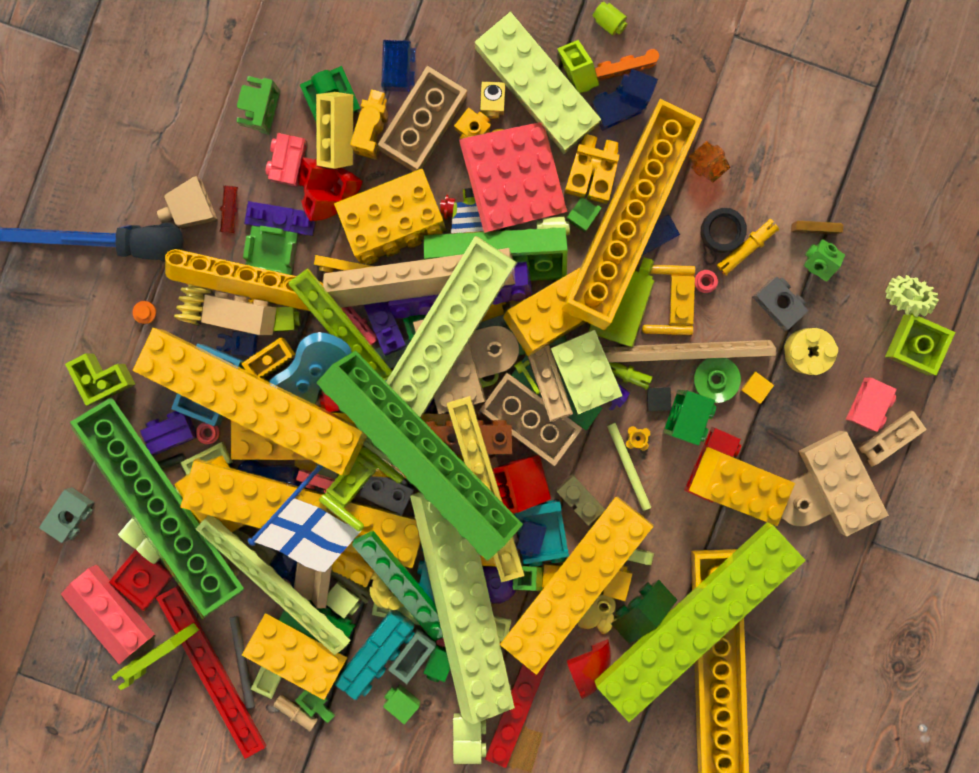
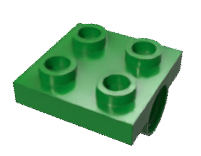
[300,66,361,121]

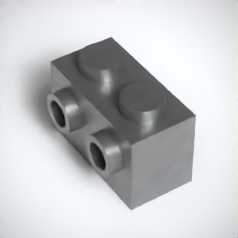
[360,477,414,515]

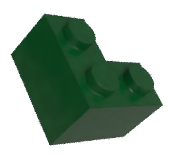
[611,580,677,644]

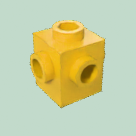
[454,108,491,139]

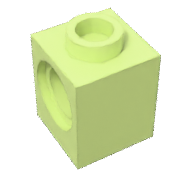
[326,581,360,618]

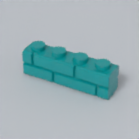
[335,610,415,700]

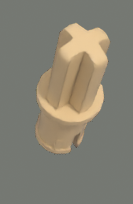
[274,695,318,732]

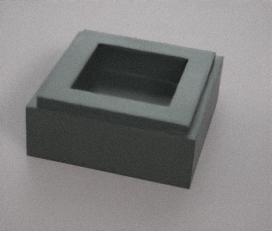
[647,387,672,411]

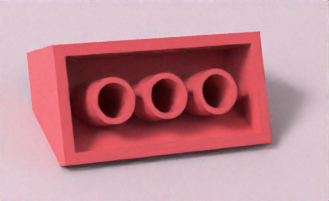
[61,564,155,664]

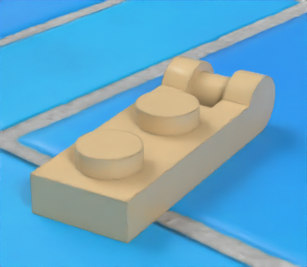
[858,410,927,467]

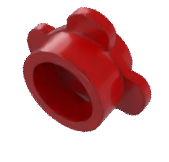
[440,195,456,219]

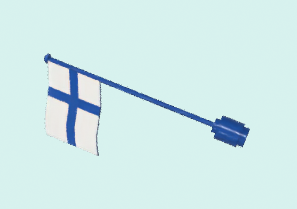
[248,380,387,572]

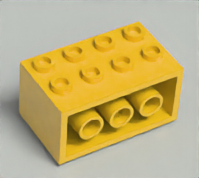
[334,169,447,265]

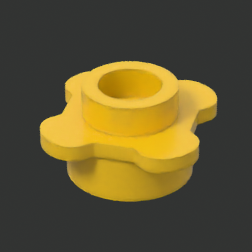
[626,426,650,451]

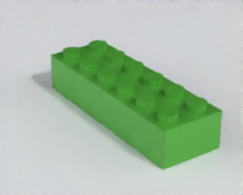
[424,227,568,281]

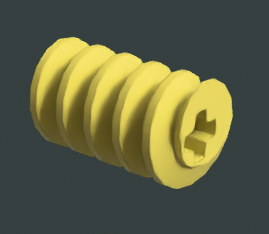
[174,284,211,326]

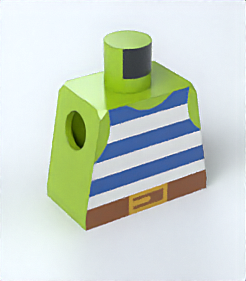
[451,188,494,234]

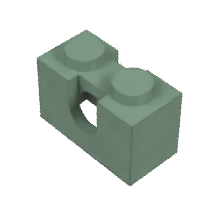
[39,487,95,543]
[388,628,436,684]

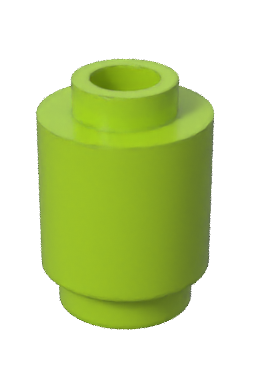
[592,1,628,36]

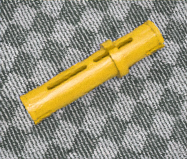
[717,219,779,276]

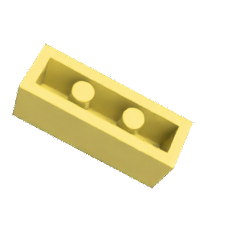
[316,92,353,169]

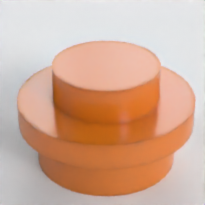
[133,301,156,324]

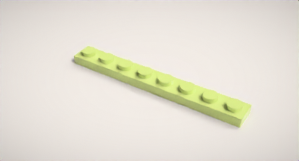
[196,515,350,655]

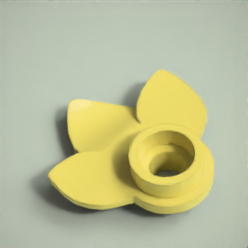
[578,594,616,634]

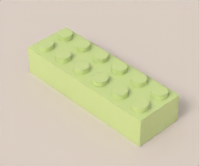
[475,12,601,154]

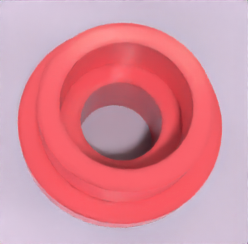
[695,270,718,293]
[196,422,220,444]

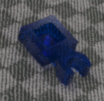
[216,331,258,356]

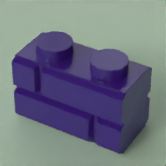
[140,411,197,456]

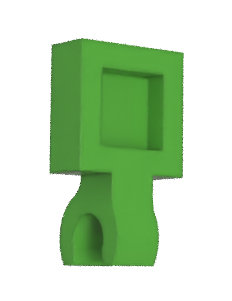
[295,690,335,723]

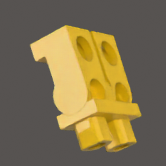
[350,89,388,160]
[564,134,620,204]

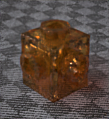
[689,141,731,183]

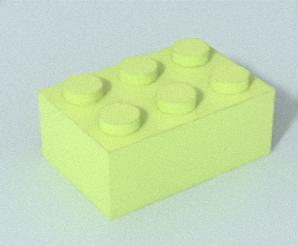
[550,330,622,414]

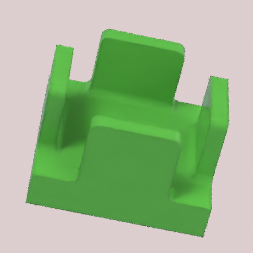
[236,76,281,135]
[243,226,299,275]

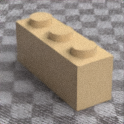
[201,291,277,335]

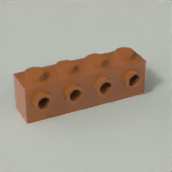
[424,420,512,455]

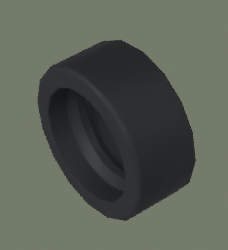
[701,208,747,253]

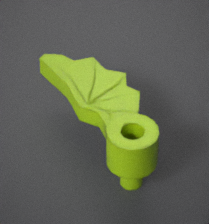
[514,360,540,394]

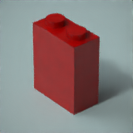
[492,455,551,513]

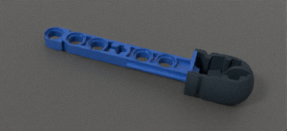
[0,223,184,262]

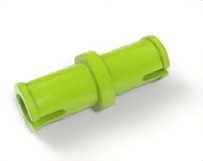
[609,362,652,390]

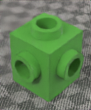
[804,239,845,282]

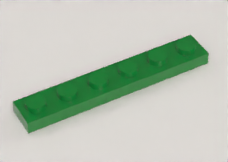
[352,530,443,641]

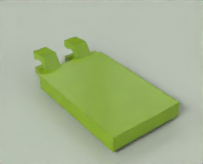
[589,257,655,347]
[112,623,199,690]

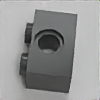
[752,277,809,331]

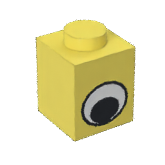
[481,82,505,119]

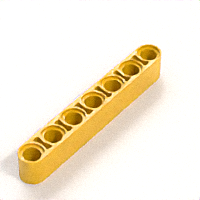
[165,249,323,311]

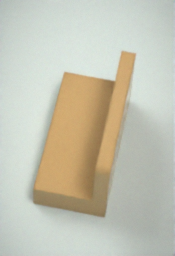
[294,562,332,608]

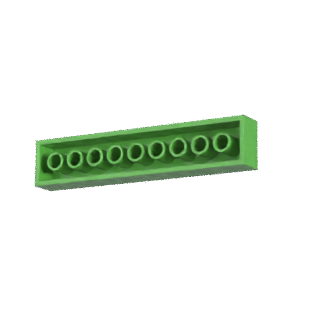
[316,350,523,561]
[70,397,244,620]

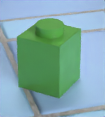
[513,566,543,591]
[383,684,421,725]

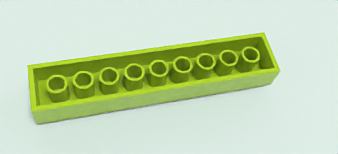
[595,522,806,722]

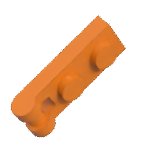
[595,49,659,81]

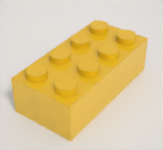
[503,267,586,357]
[689,447,795,526]
[242,613,347,700]

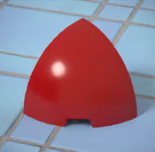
[299,157,363,221]
[567,639,611,699]

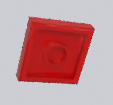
[108,549,173,611]

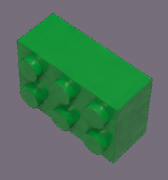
[663,389,716,446]

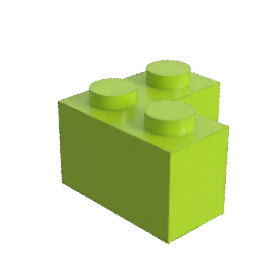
[65,353,136,406]

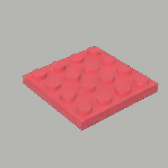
[459,122,567,233]

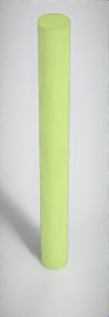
[607,423,651,511]

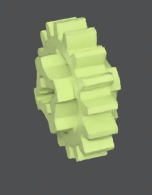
[885,275,939,317]

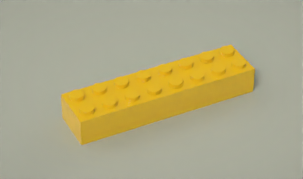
[500,496,654,675]

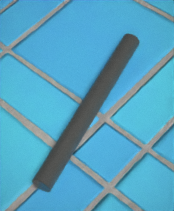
[229,616,255,708]

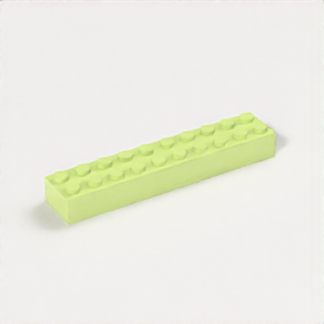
[410,492,515,724]

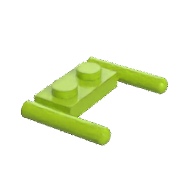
[319,446,404,532]

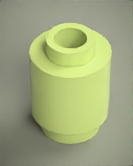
[536,217,570,235]

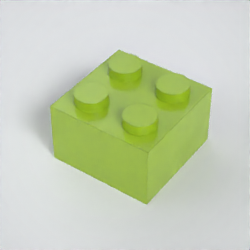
[885,313,956,375]

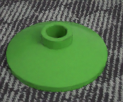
[694,358,741,403]

